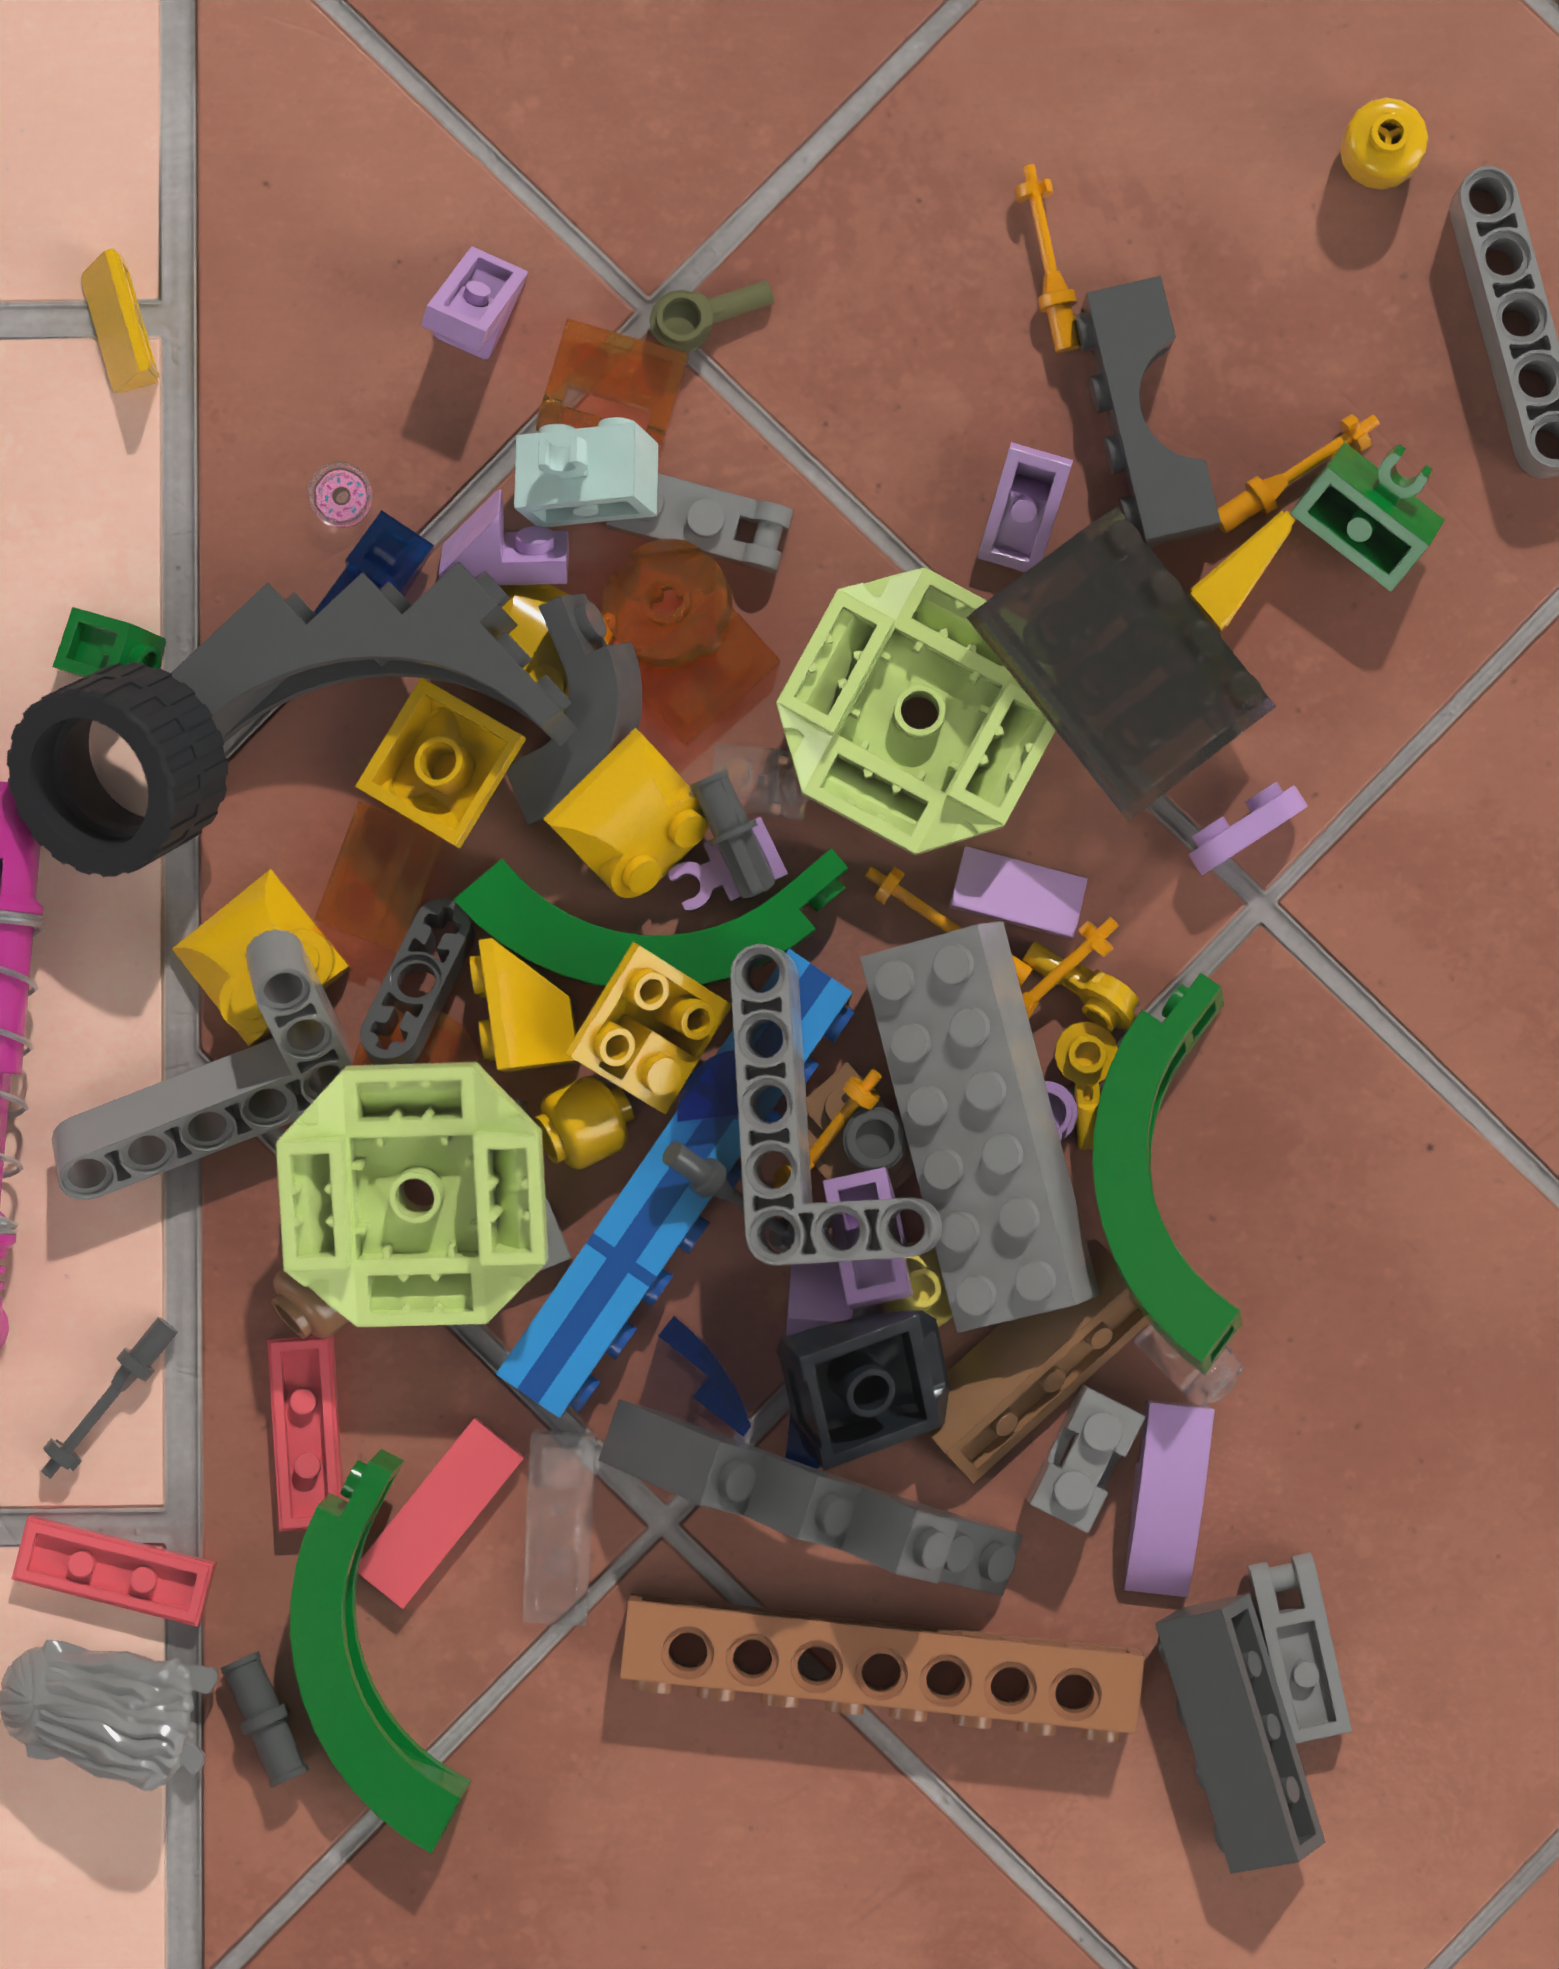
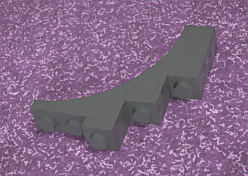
[171,562,579,747]
[598,1399,1023,1596]

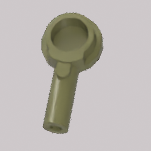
[649,280,774,354]

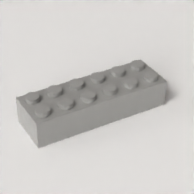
[860,921,1100,1333]

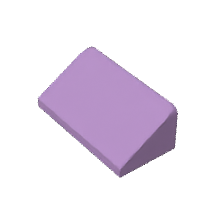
[949,846,1088,940]

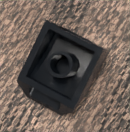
[776,1310,950,1471]

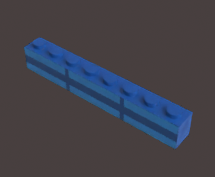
[496,949,855,1418]

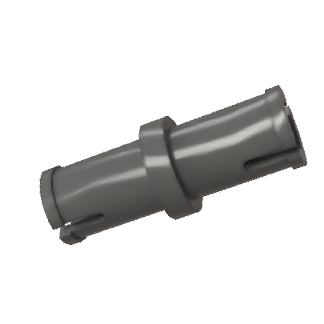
[220,1651,310,1788]

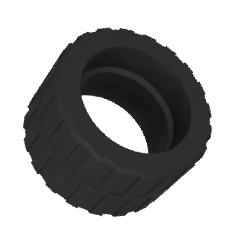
[7,662,228,877]

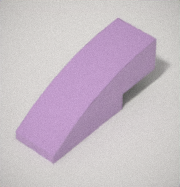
[1123,1399,1215,1597]

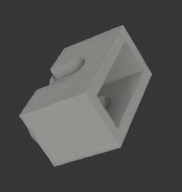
[1025,1384,1146,1533]

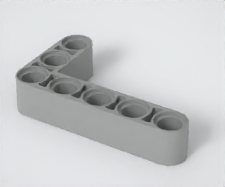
[1450,166,1559,479]
[51,930,354,1200]
[730,944,942,1265]

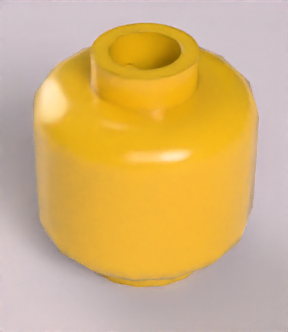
[1340,97,1428,190]
[533,1075,634,1170]

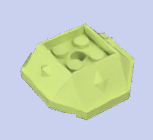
[776,567,1066,856]
[276,1062,548,1327]

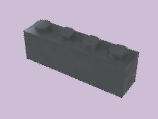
[1155,1593,1326,1873]

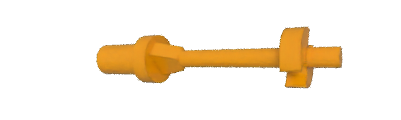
[1014,164,1080,353]
[1218,414,1380,534]
[865,866,1033,987]
[1022,917,1119,1019]
[773,1069,882,1220]

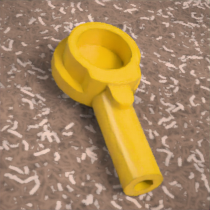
[1022,941,1140,1031]
[1054,1021,1118,1150]

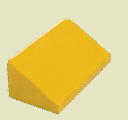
[81,248,160,393]

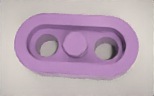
[1188,781,1308,876]

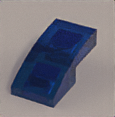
[314,510,434,614]
[658,1313,752,1436]

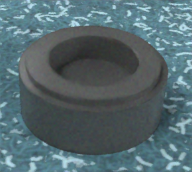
[842,1107,907,1171]

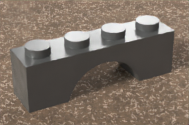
[1074,276,1221,550]

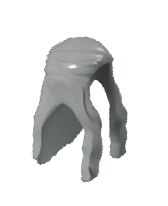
[0,1640,218,1791]

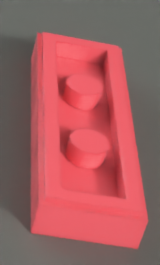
[267,1335,344,1532]
[358,1417,525,1609]
[11,1515,217,1627]

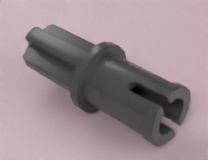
[689,769,775,898]

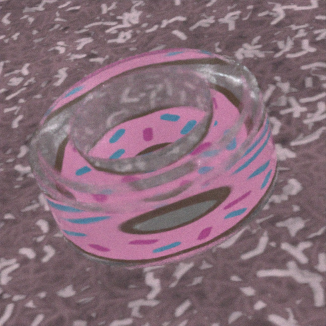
[308,462,373,528]

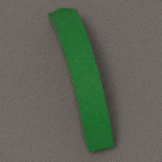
[453,848,848,988]
[1093,973,1243,1376]
[290,1449,471,1854]

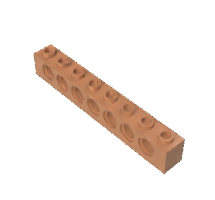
[620,1594,1145,1743]

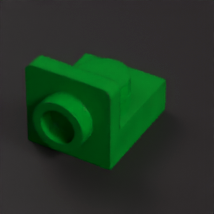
[52,607,166,678]

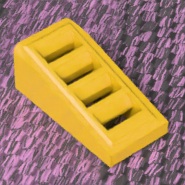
[1184,511,1295,637]

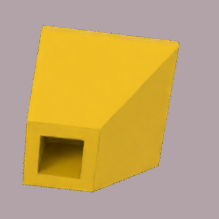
[470,938,578,1073]
[565,942,732,1115]

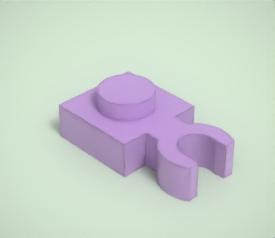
[668,816,788,912]

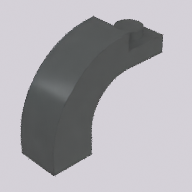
[506,593,642,825]

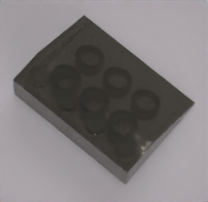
[967,507,1276,822]

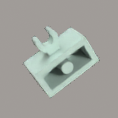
[514,417,658,527]

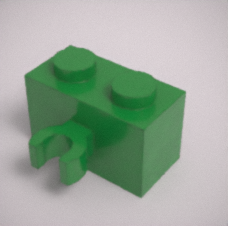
[1290,442,1445,592]

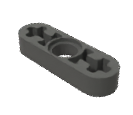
[360,898,475,1065]

